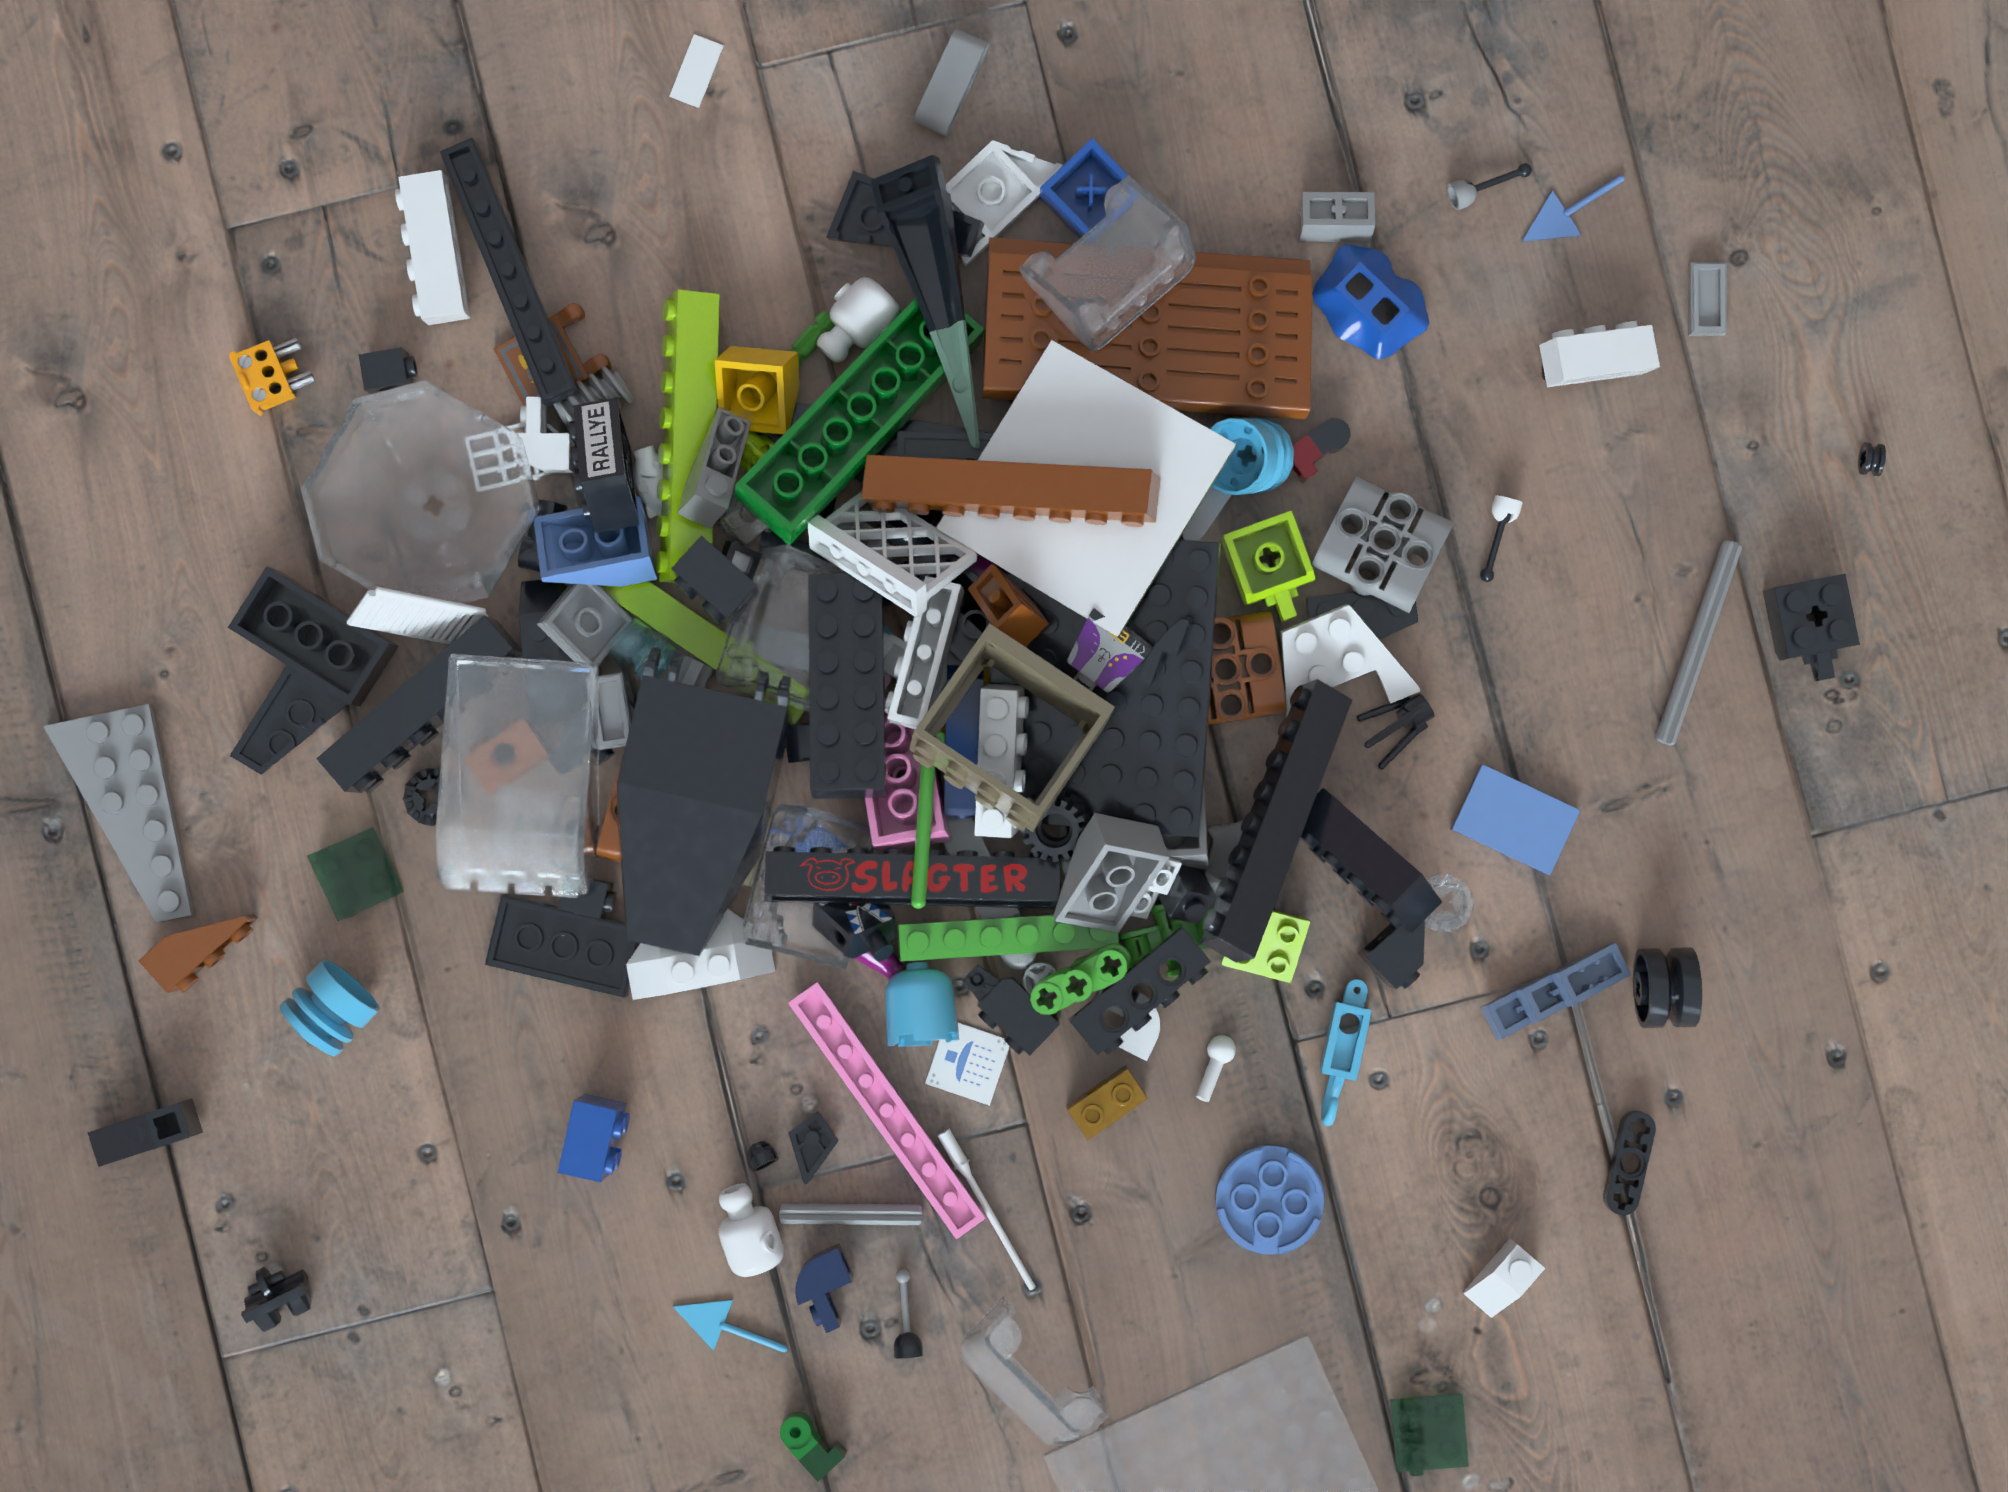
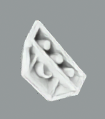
[626,909,775,1000]

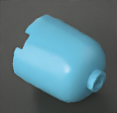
[885,962,959,1047]

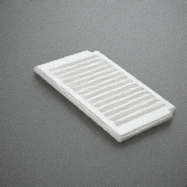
[347,587,488,645]

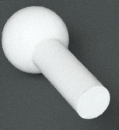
[1195,1035,1236,1102]

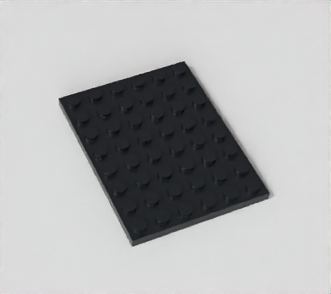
[989,539,1221,838]

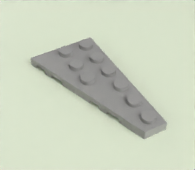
[43,704,195,923]

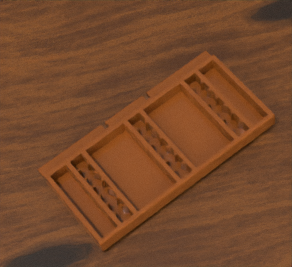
[982,237,1312,420]

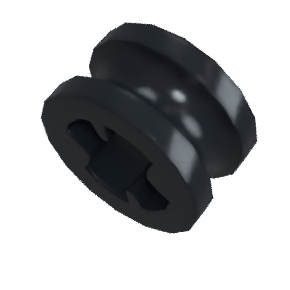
[1858,442,1886,476]

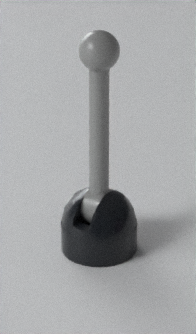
[894,1269,923,1359]

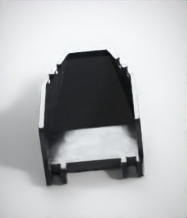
[617,648,792,956]

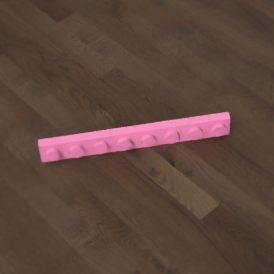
[788,981,986,1240]

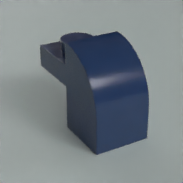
[795,1243,854,1333]

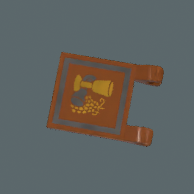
[493,303,612,406]

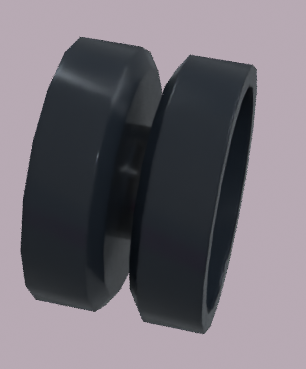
[1633,947,1702,1028]

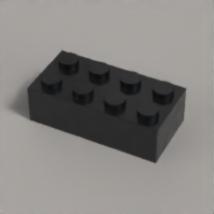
[228,566,399,707]
[1300,788,1442,934]

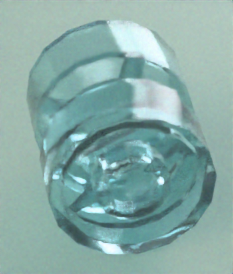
[609,618,678,680]

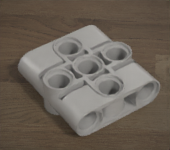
[1311,476,1454,613]

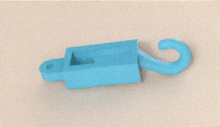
[1319,979,1372,1126]

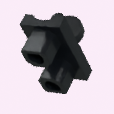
[241,1267,312,1332]

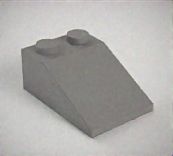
[1053,813,1170,933]

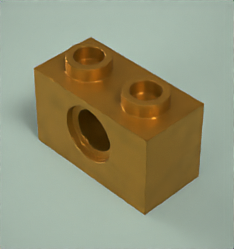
[1066,1066,1148,1140]

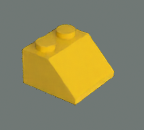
[715,346,800,435]

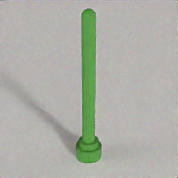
[911,732,945,909]

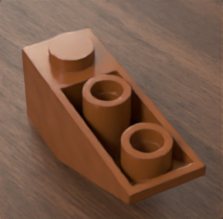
[138,915,258,993]

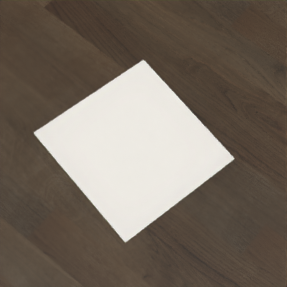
[936,340,1236,637]

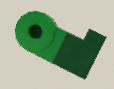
[780,1411,847,1482]

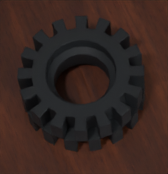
[1021,790,1090,862]

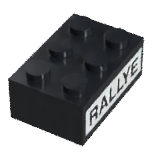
[569,398,639,533]

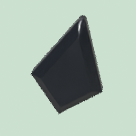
[788,1111,839,1184]

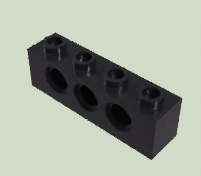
[1068,927,1211,1056]

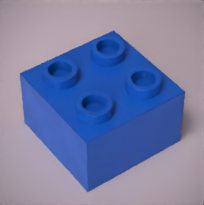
[1039,138,1142,245]
[558,1094,630,1182]

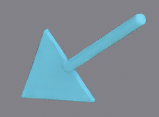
[673,1300,788,1352]

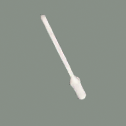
[937,1128,1036,1290]

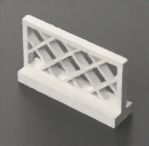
[808,491,977,618]

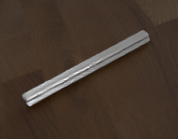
[1655,540,1742,746]

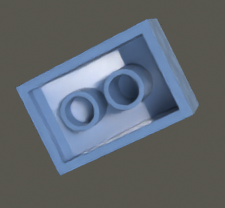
[533,497,657,587]

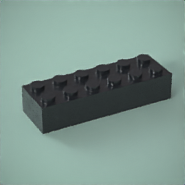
[808,573,886,799]
[316,615,522,794]

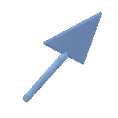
[1522,175,1625,242]

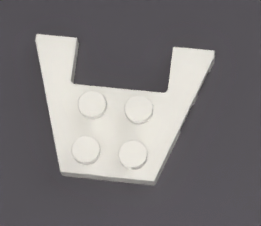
[1280,604,1420,717]

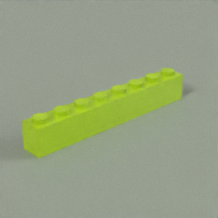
[655,289,720,583]

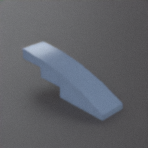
[1480,942,1631,1040]

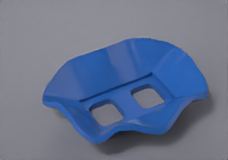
[1312,244,1429,359]

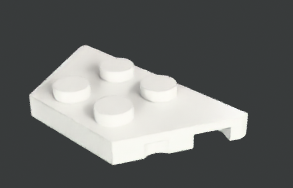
[946,140,1063,267]

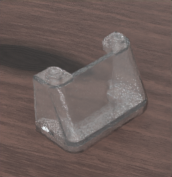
[1019,175,1196,351]
[716,544,847,712]
[743,804,879,970]
[960,1296,1109,1446]

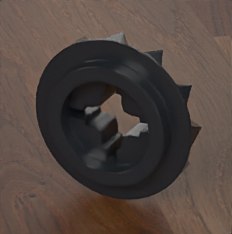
[402,768,461,826]

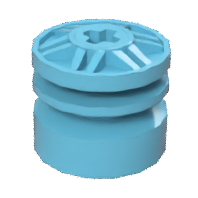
[1210,418,1294,495]
[279,959,380,1057]

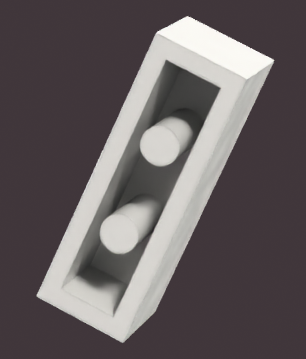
[1539,321,1660,387]

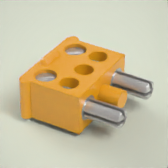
[229,338,315,416]

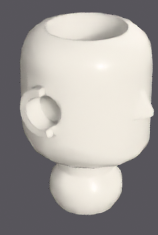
[816,277,900,363]
[718,1183,784,1277]

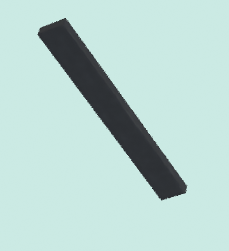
[440,137,579,407]

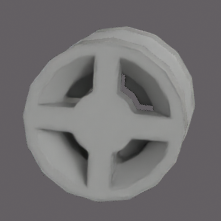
[1023,961,1056,998]

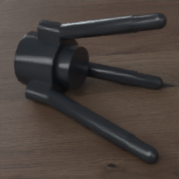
[1357,693,1435,770]

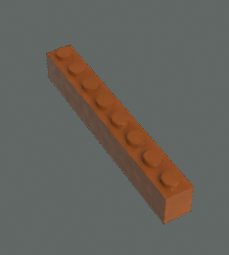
[861,455,1161,527]

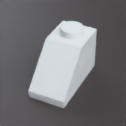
[1463,1238,1545,1317]

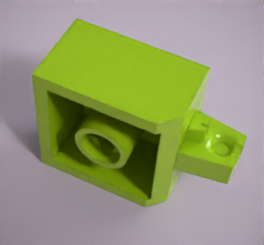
[1220,510,1316,622]

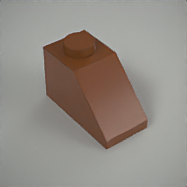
[968,563,1049,647]

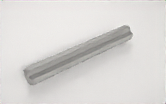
[779,1203,923,1225]

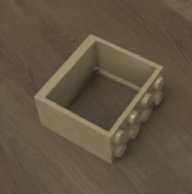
[909,623,1115,832]

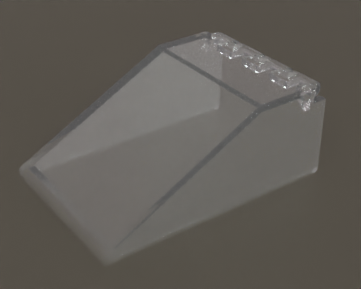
[436,654,599,898]

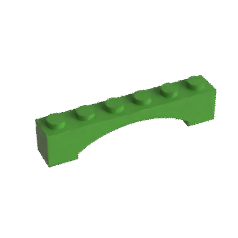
[897,914,1119,961]

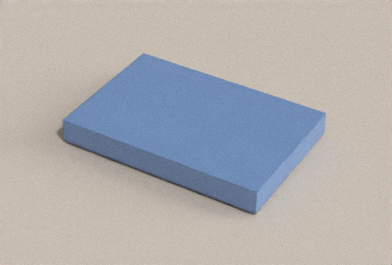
[1450,764,1581,876]

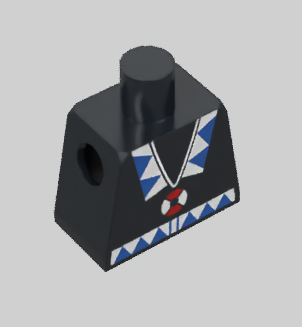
[812,903,895,961]

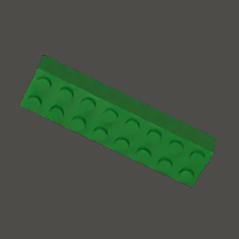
[735,298,985,546]

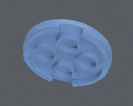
[1215,1145,1324,1254]

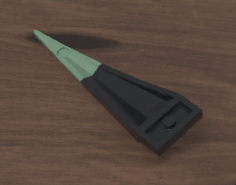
[871,155,980,449]

